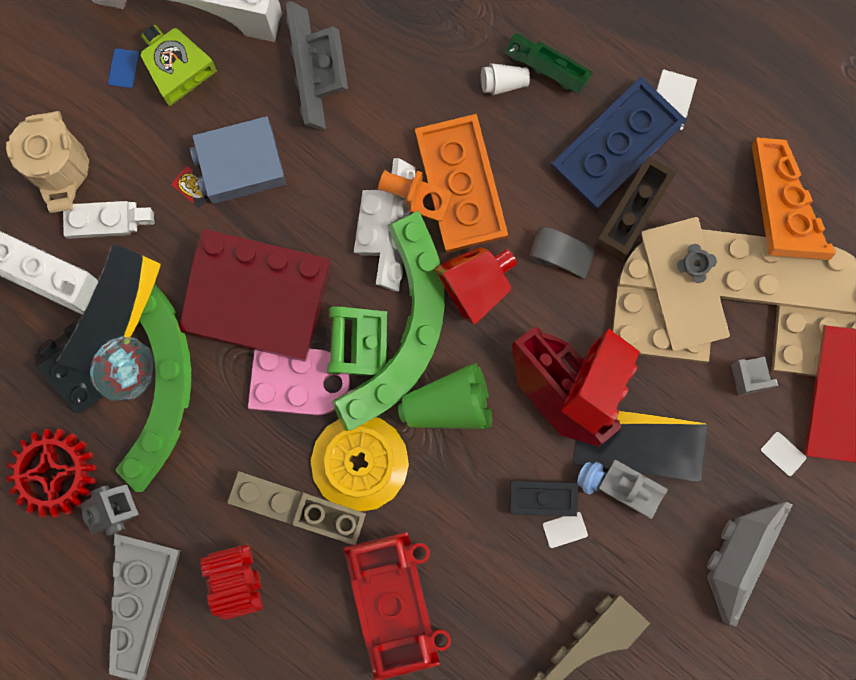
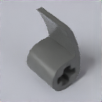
[528,227,595,279]

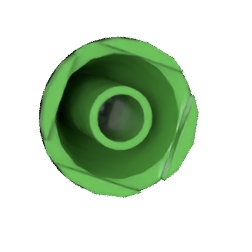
[398,363,492,429]

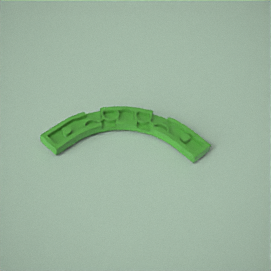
[331,211,444,431]
[115,284,191,492]

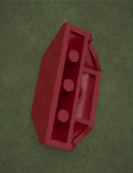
[511,327,621,447]

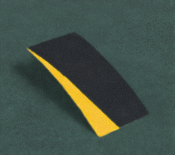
[57,244,161,378]
[573,411,707,482]

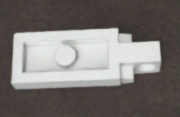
[63,201,154,239]

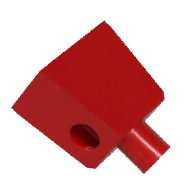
[434,247,517,324]

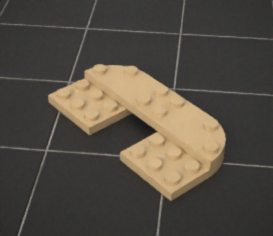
[612,229,856,377]

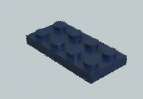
[551,76,687,211]

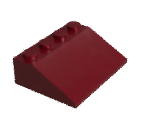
[179,229,331,362]

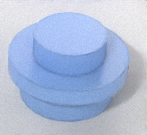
[577,462,606,495]

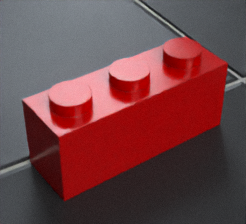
[561,329,640,434]

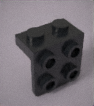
[34,320,114,413]

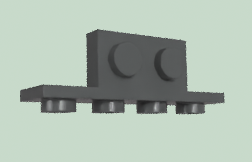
[286,1,348,130]

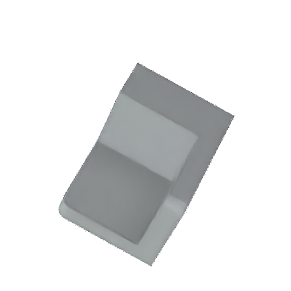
[731,357,778,396]

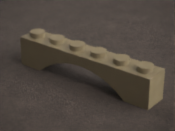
[531,594,650,680]

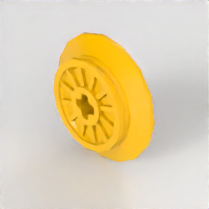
[311,417,409,512]

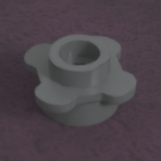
[677,244,717,283]

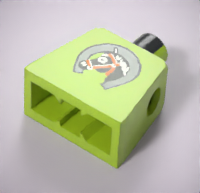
[140,25,217,107]

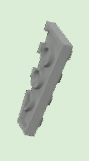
[109,534,181,680]

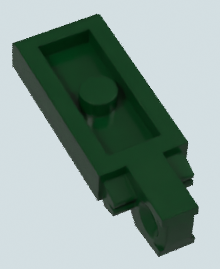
[505,33,593,94]

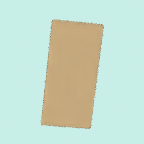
[641,217,730,351]

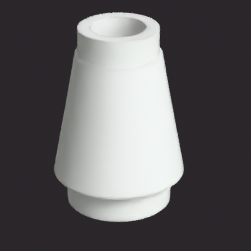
[481,63,529,96]

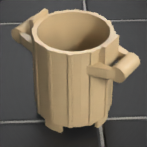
[6,111,89,213]

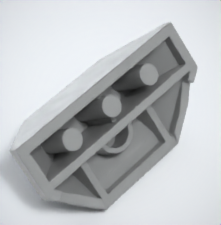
[707,502,793,627]

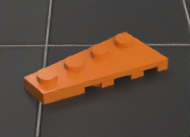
[751,137,836,260]

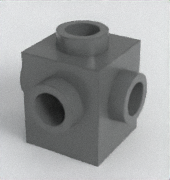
[80,484,139,536]

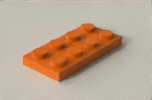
[415,114,508,253]

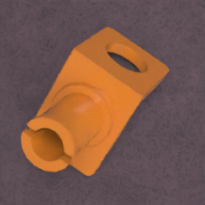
[378,170,452,222]

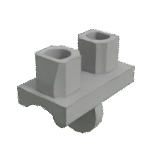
[598,460,668,519]

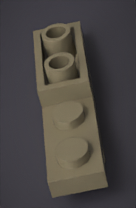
[227,471,366,545]

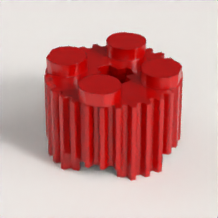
[201,545,264,620]

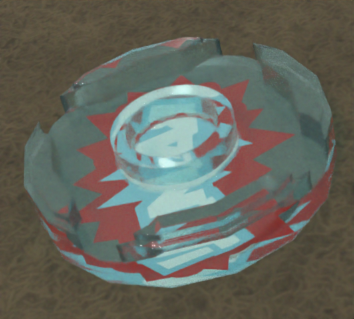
[90,336,155,401]

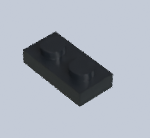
[510,481,578,517]

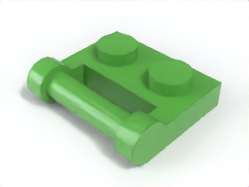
[327,307,387,377]

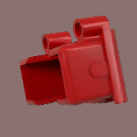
[343,532,451,680]

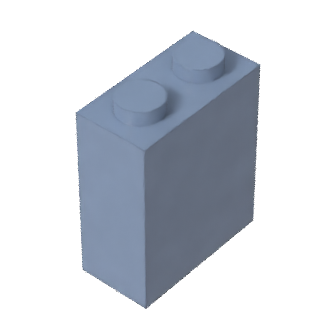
[190,116,287,204]

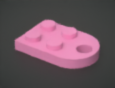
[248,349,350,416]

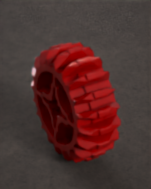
[5,429,97,518]

